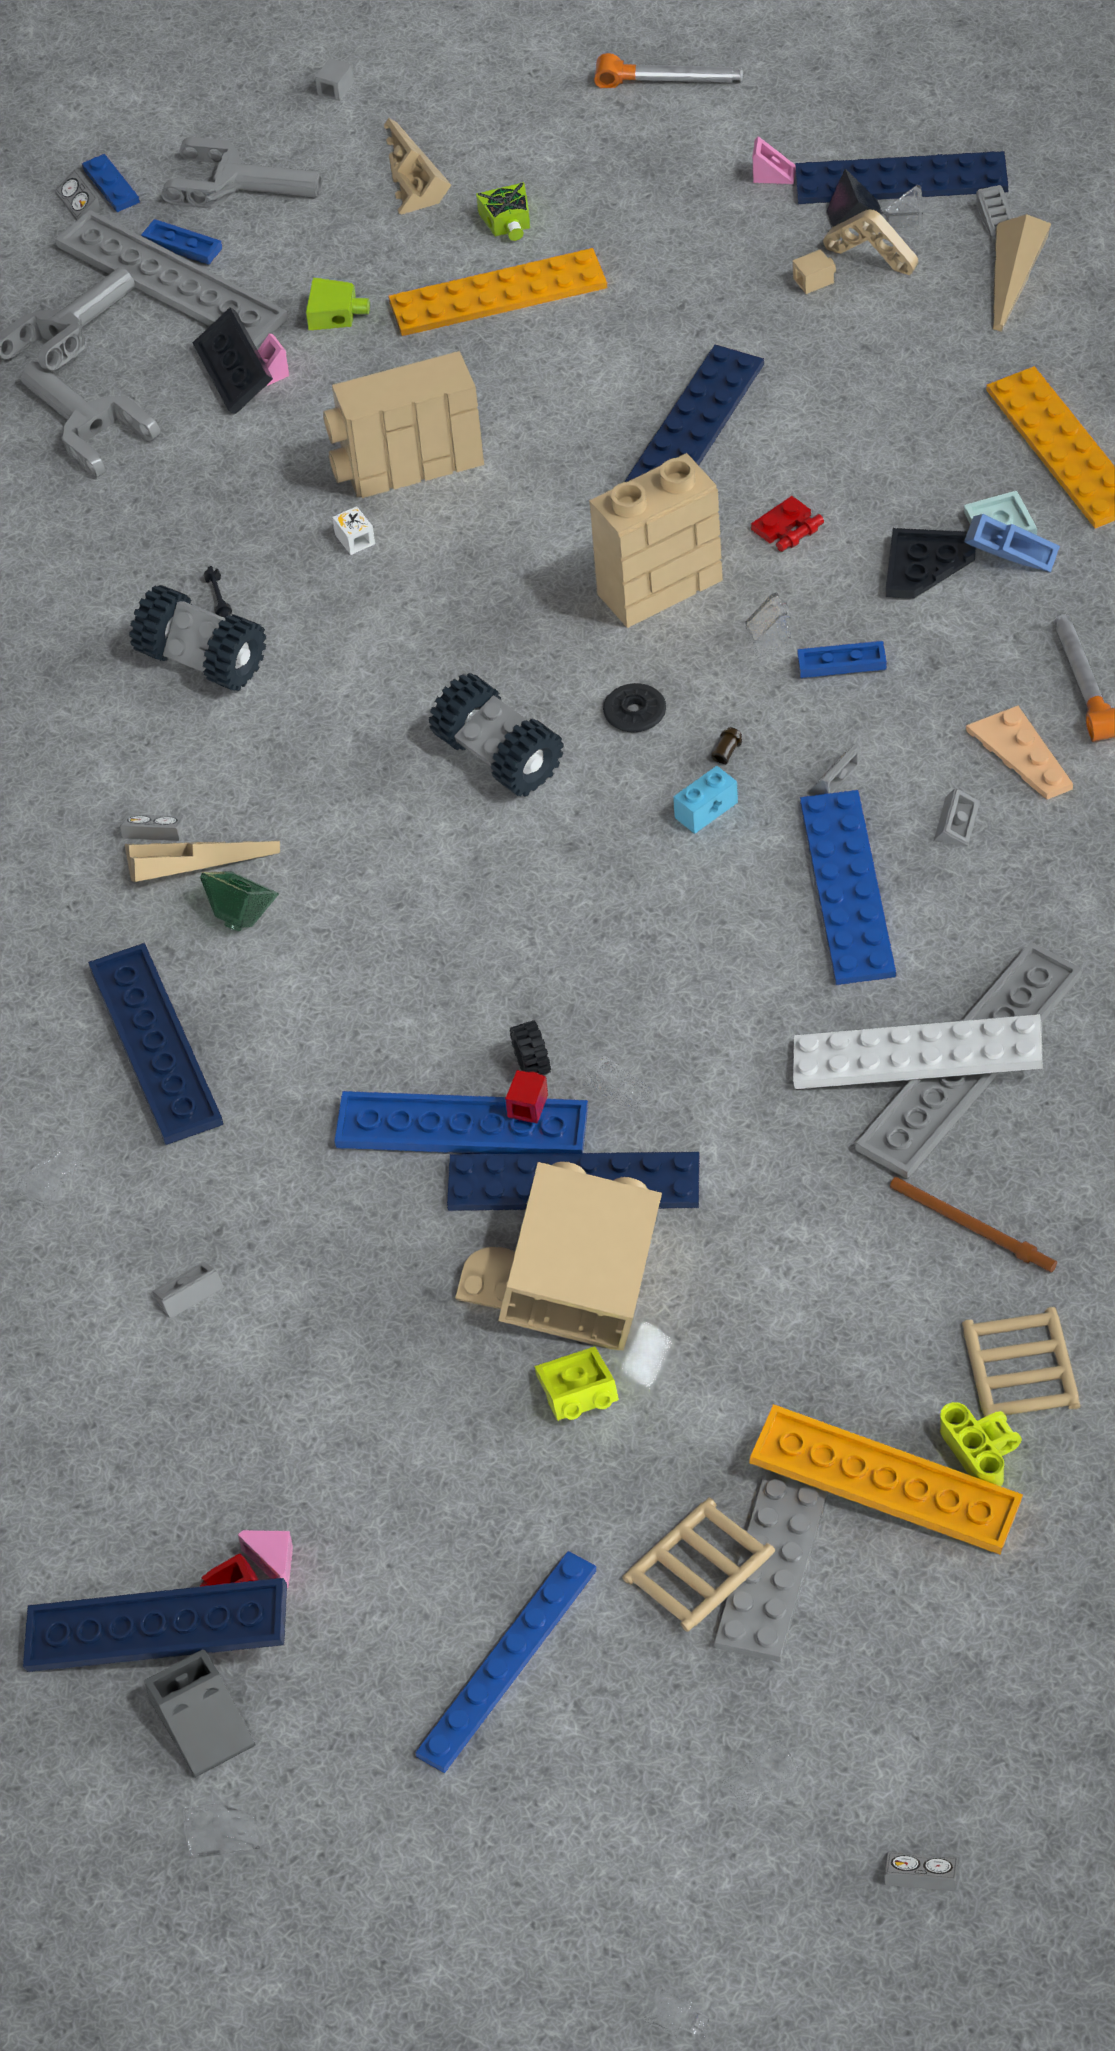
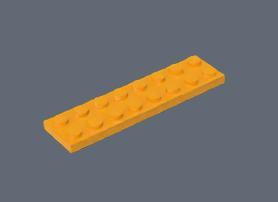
[388,248,608,336]
[986,366,1115,529]
[749,1404,1023,1555]

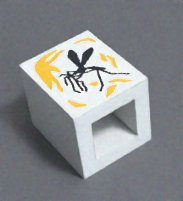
[332,506,375,555]

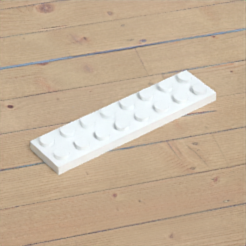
[793,1014,1043,1089]

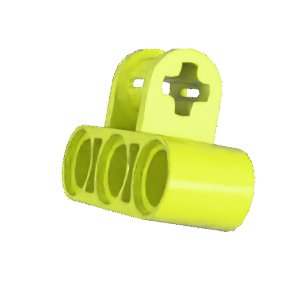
[940,1402,1022,1486]

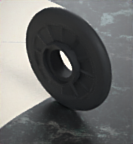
[603,683,666,732]

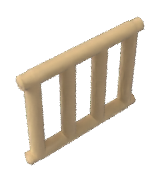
[962,1307,1081,1417]
[622,1497,775,1632]

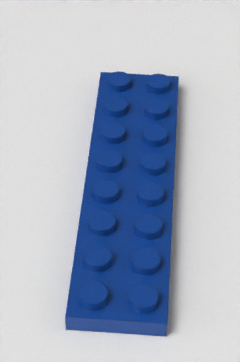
[800,790,896,985]
[335,1091,588,1154]

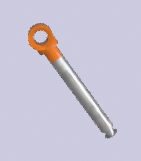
[594,53,743,88]
[1054,614,1115,742]

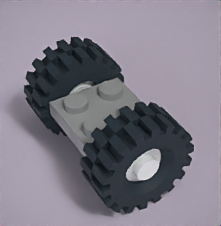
[129,585,266,691]
[429,673,564,797]

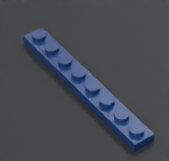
[416,1551,596,1773]

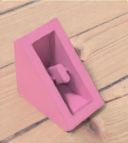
[752,136,796,184]
[258,333,289,386]
[238,1530,293,1588]

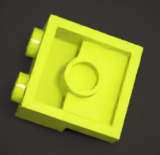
[534,1346,619,1421]

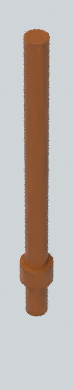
[890,1177,1057,1272]

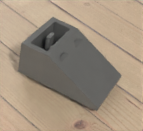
[144,1650,256,1777]

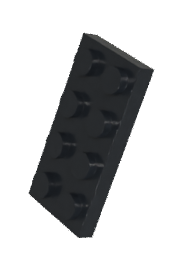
[192,307,273,414]

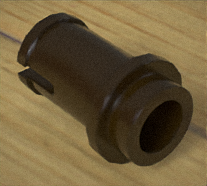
[711,727,742,765]

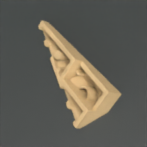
[384,118,451,215]
[993,214,1051,331]
[125,841,280,882]

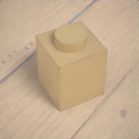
[793,249,836,294]

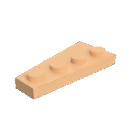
[966,706,1073,800]

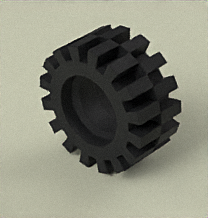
[509,1020,551,1075]

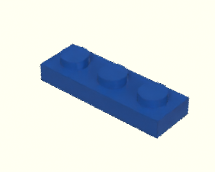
[82,154,140,212]
[141,219,222,265]
[797,641,887,678]

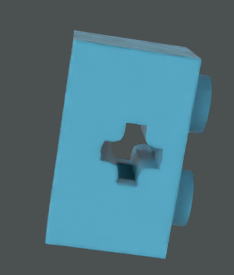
[673,766,738,834]

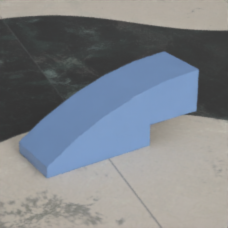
[964,514,1060,572]

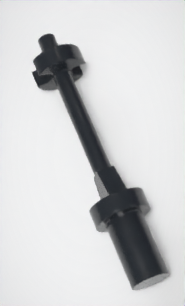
[204,566,232,618]

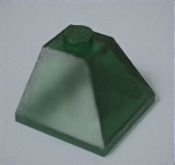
[200,871,279,931]

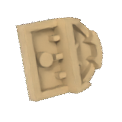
[455,1247,515,1309]

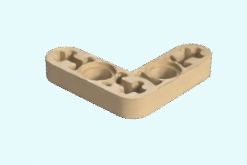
[823,209,918,275]

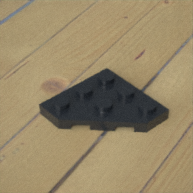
[886,528,976,599]

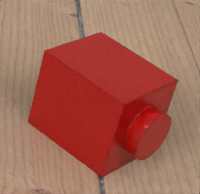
[505,1070,548,1123]

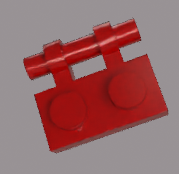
[751,496,824,552]

